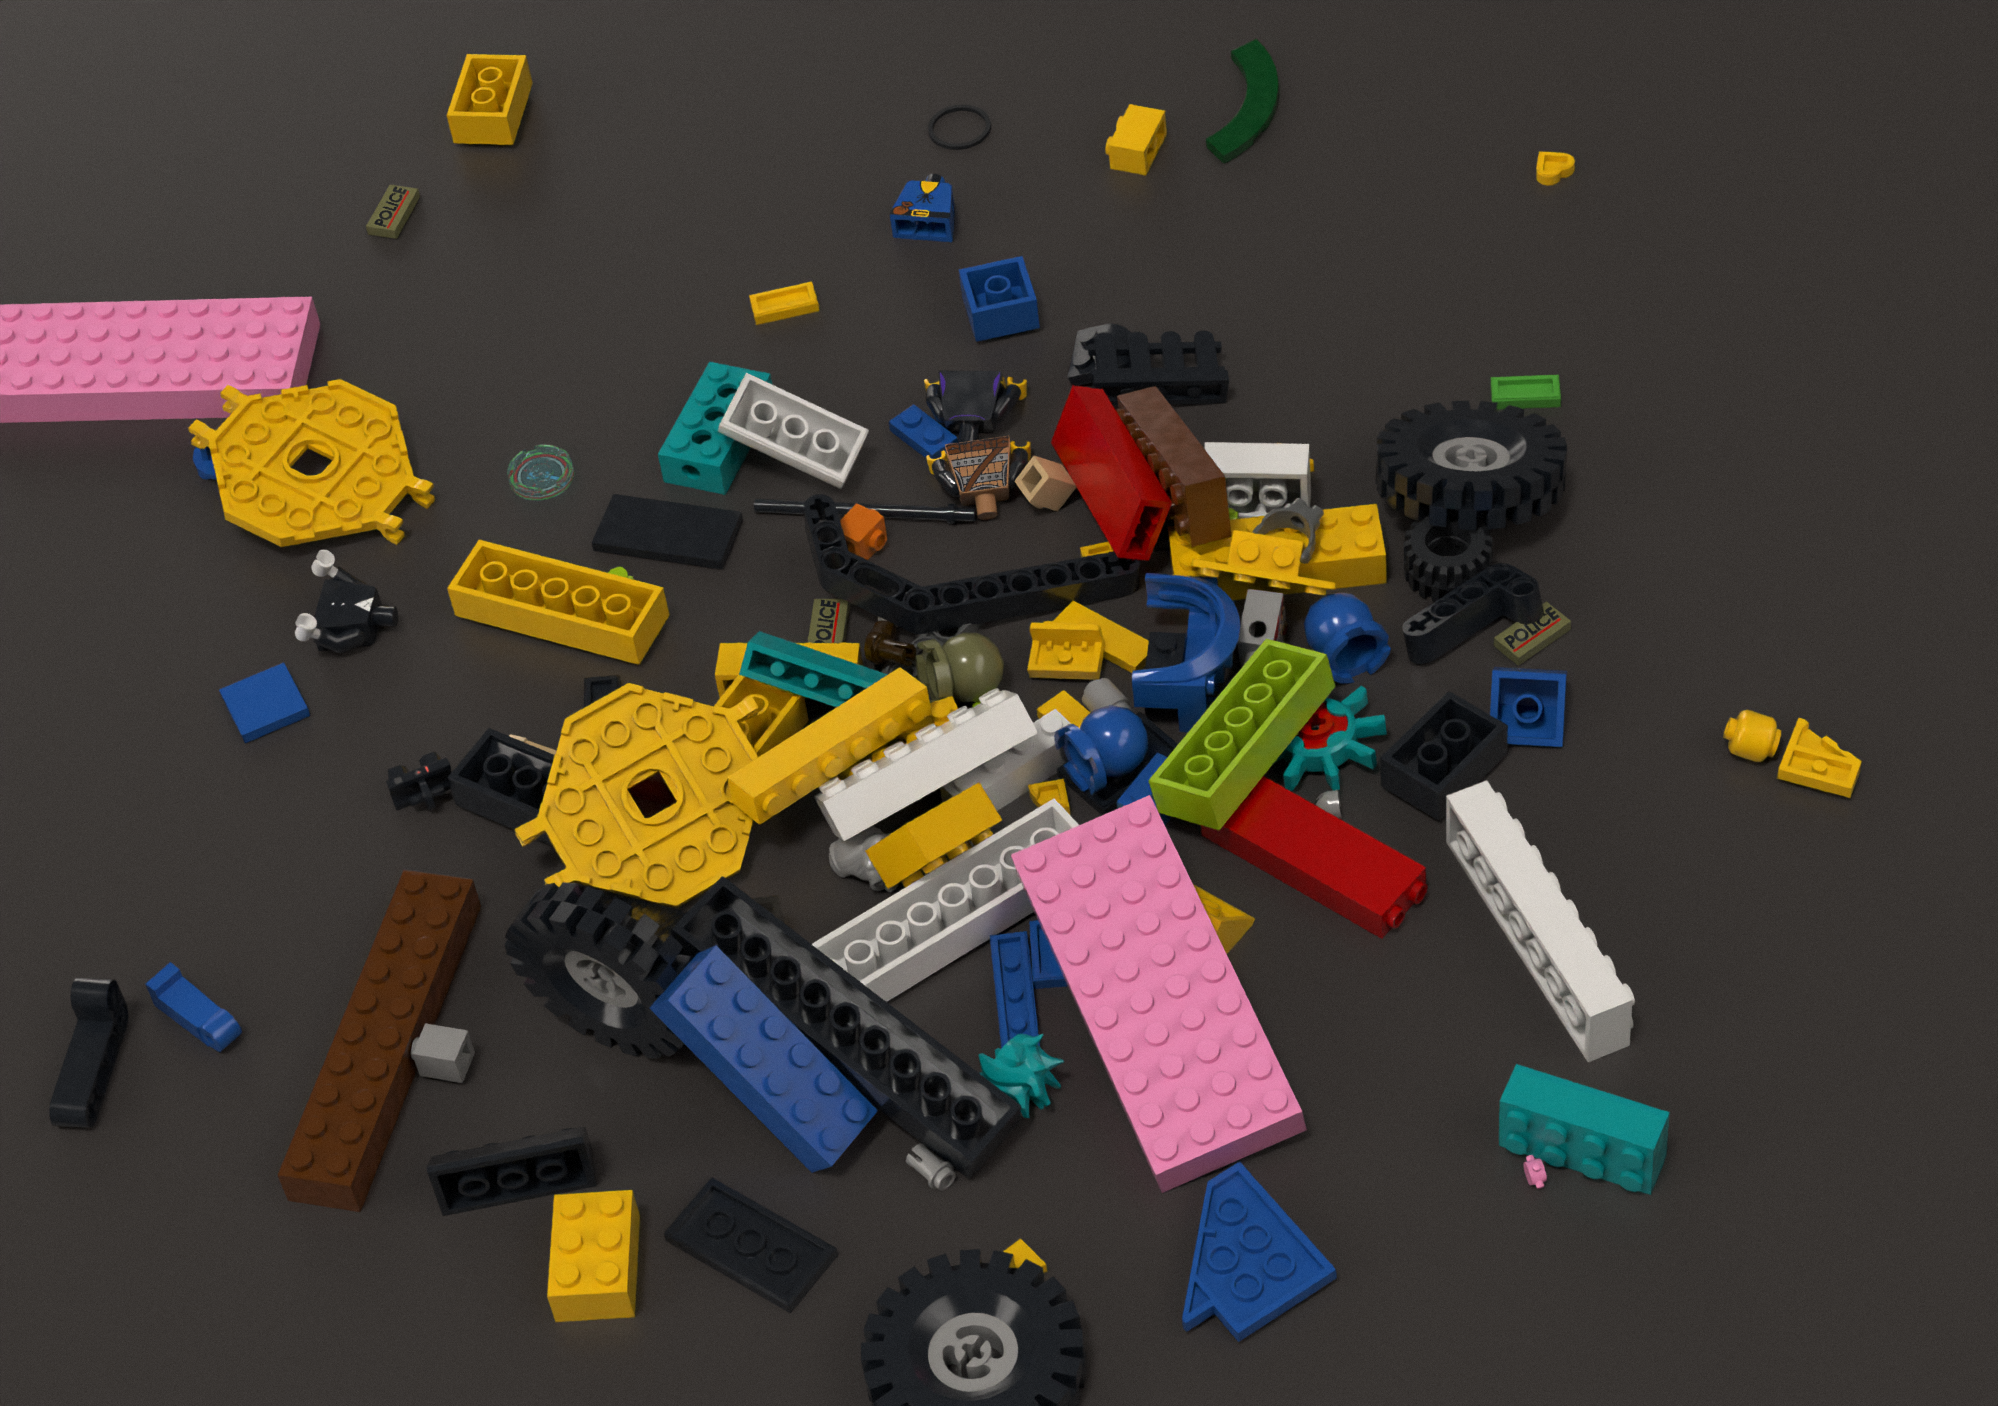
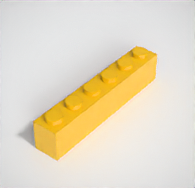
[727,667,932,825]

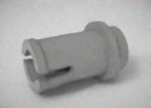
[906,1144,956,1191]

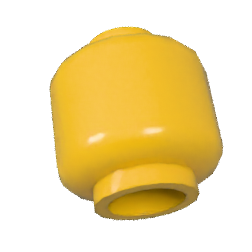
[1723,710,1781,762]

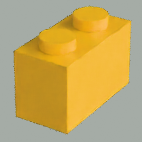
[1105,104,1167,176]

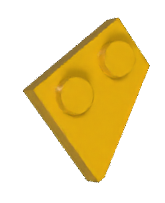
[1777,718,1862,798]

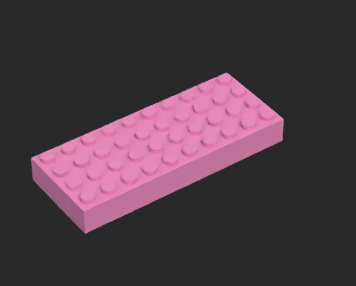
[0,297,320,423]
[1011,795,1307,1193]

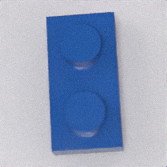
[889,404,958,459]

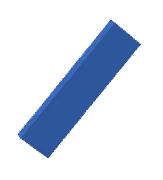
[990,931,1040,1049]

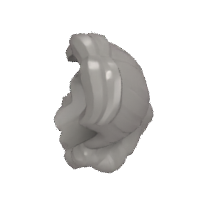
[829,826,902,892]

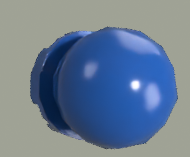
[1304,592,1391,683]
[1054,705,1148,795]

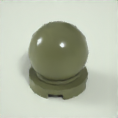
[915,633,1004,703]

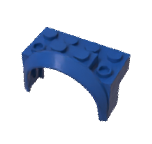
[1132,573,1240,732]

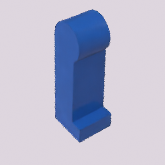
[145,962,242,1052]

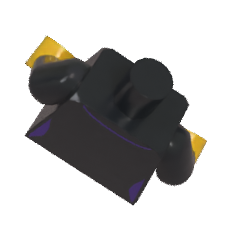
[924,370,1027,443]

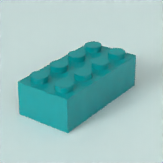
[1499,1064,1670,1195]

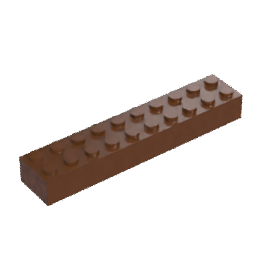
[278,870,481,1212]

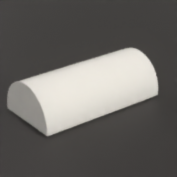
[718,373,869,489]

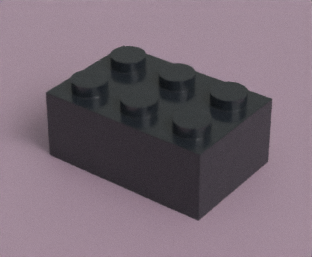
[1380,691,1508,821]

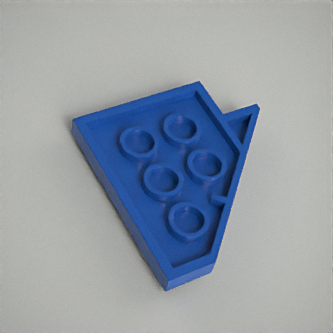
[1182,1161,1337,1342]

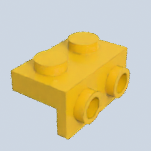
[1027,621,1105,680]

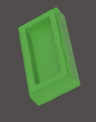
[1491,375,1561,410]

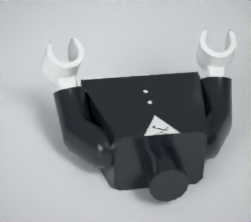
[295,550,398,654]

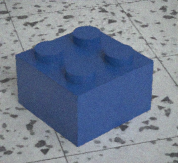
[959,256,1040,342]

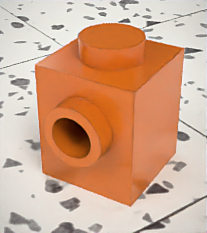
[840,503,888,560]

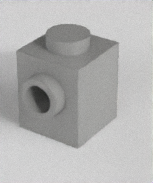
[411,1023,475,1083]

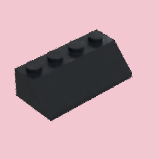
[448,728,555,846]
[427,1127,597,1216]

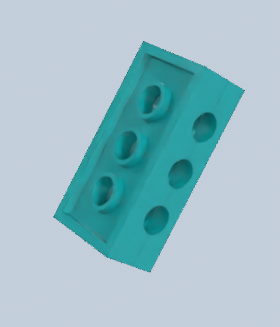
[658,362,772,495]

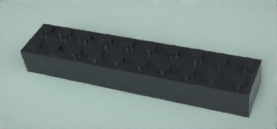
[672,876,1022,1180]

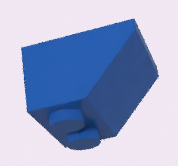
[1490,667,1567,747]

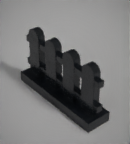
[1088,330,1229,406]

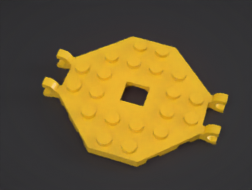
[189,379,435,547]
[515,683,759,909]

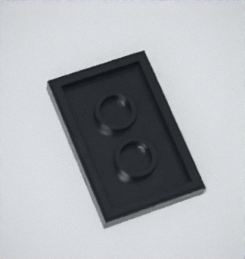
[1057,711,1178,815]

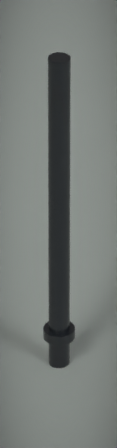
[754,499,977,524]

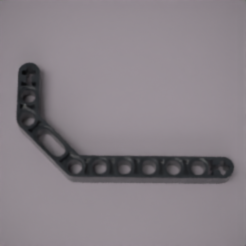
[804,494,1140,634]

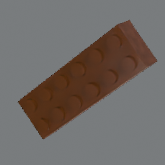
[1116,386,1232,547]

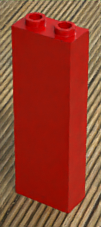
[1051,385,1172,561]
[1201,776,1428,939]

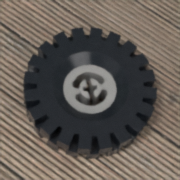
[1375,400,1567,530]
[505,882,692,1058]
[861,1249,1087,1406]

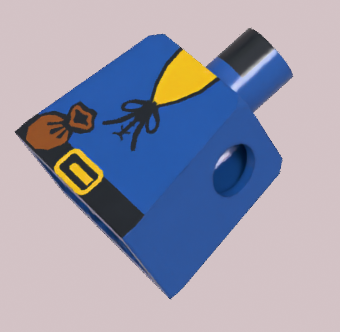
[890,174,955,242]

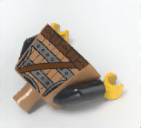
[926,436,1031,520]

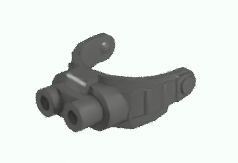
[1252,498,1324,564]

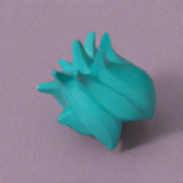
[979,1034,1064,1118]

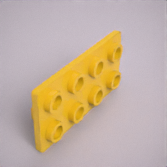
[1191,530,1336,596]

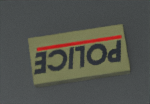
[366,185,420,239]
[807,599,850,643]
[1494,601,1571,666]

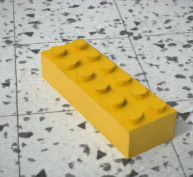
[1168,504,1387,600]
[447,540,670,665]

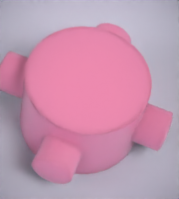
[1523,1155,1547,1189]

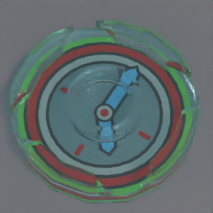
[507,444,575,501]

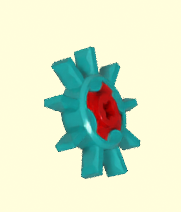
[1274,686,1387,791]

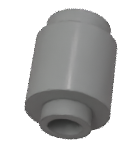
[1082,678,1134,713]

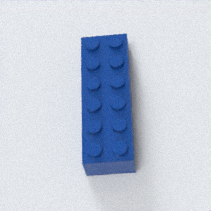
[650,945,878,1173]

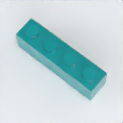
[739,631,888,707]

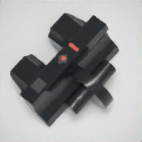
[386,751,452,811]

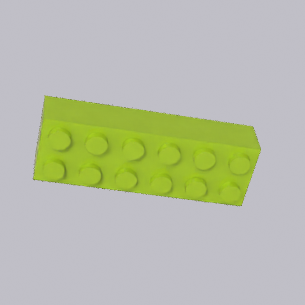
[1148,639,1335,830]

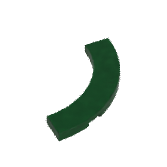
[1206,39,1279,164]

